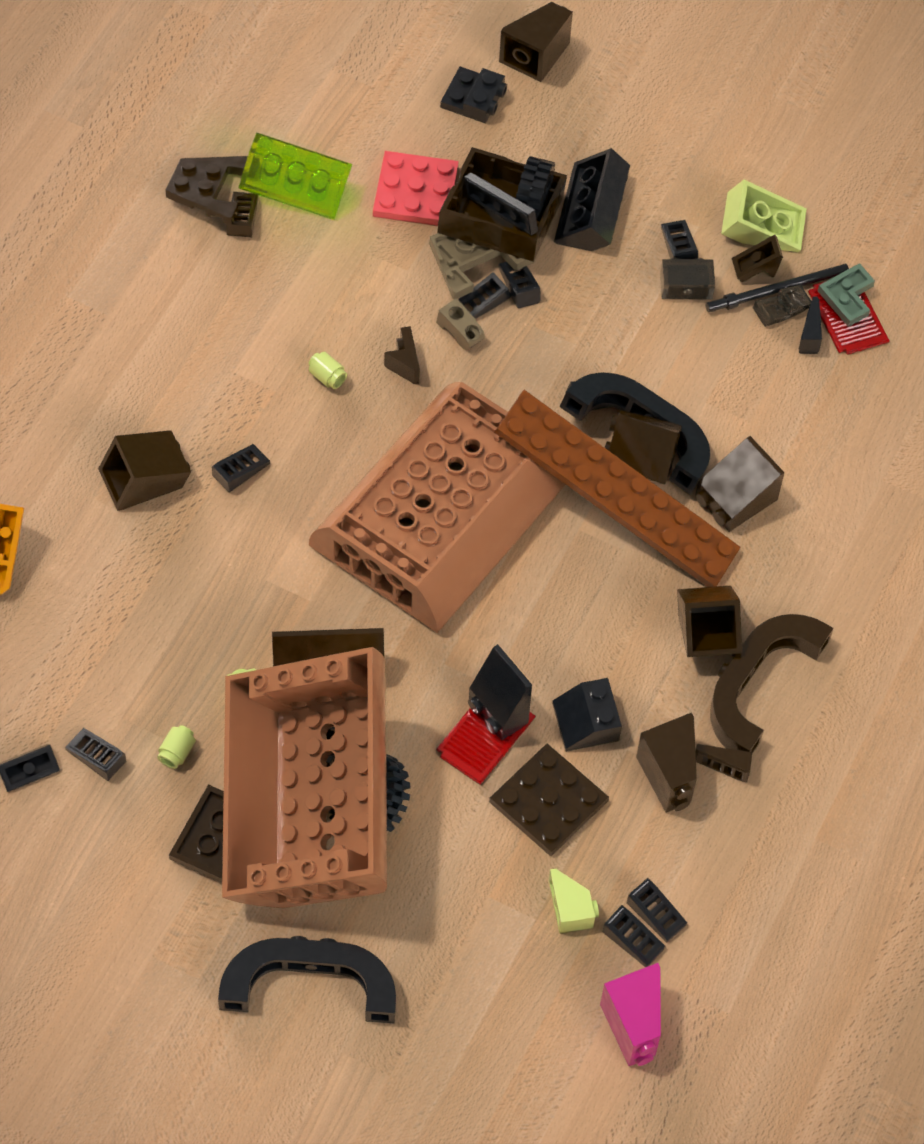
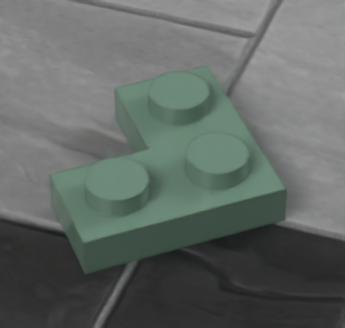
[818,263,875,327]

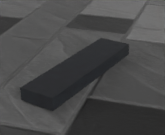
[465,173,538,235]

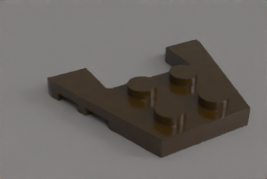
[165,155,260,225]

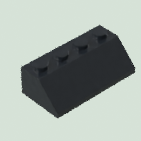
[554,148,630,251]

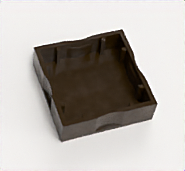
[437,147,567,262]

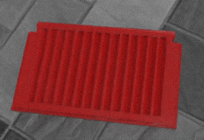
[808,281,890,355]
[436,708,536,785]

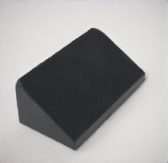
[0,744,60,792]

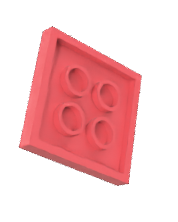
[373,151,459,226]

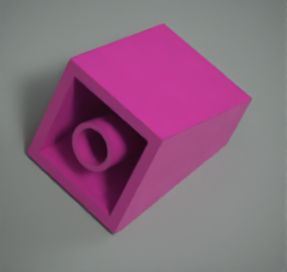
[600,963,661,1066]

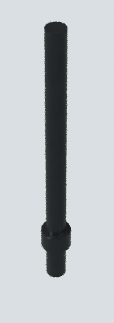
[705,263,849,313]

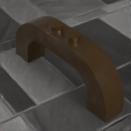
[710,614,834,754]

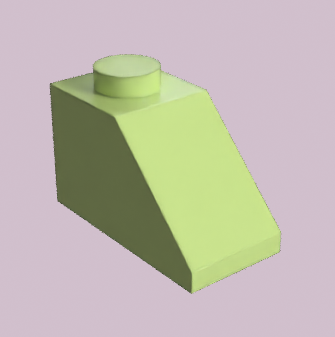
[549,869,599,933]

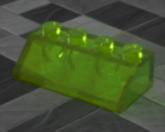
[238,132,352,220]

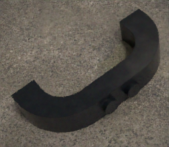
[560,372,710,495]
[218,936,396,1024]

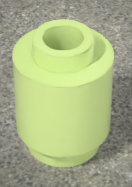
[308,352,347,389]
[157,725,196,769]

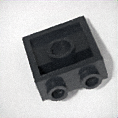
[440,66,508,124]

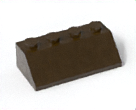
[272,628,385,667]

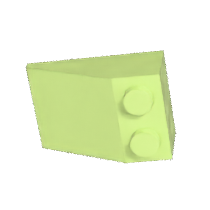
[721,180,807,252]

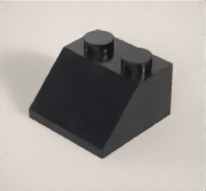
[552,678,622,752]

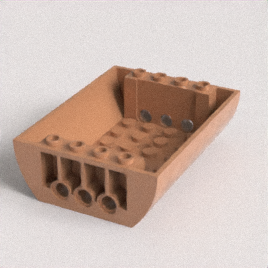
[309,382,566,633]
[222,647,387,908]

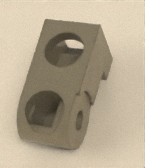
[436,298,485,350]

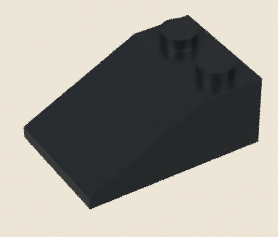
[468,644,532,740]

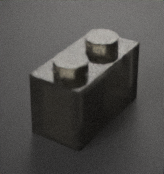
[660,258,715,299]

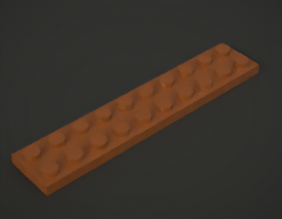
[494,389,741,587]

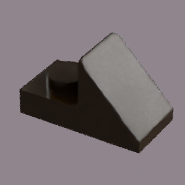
[731,235,783,282]
[384,326,420,384]

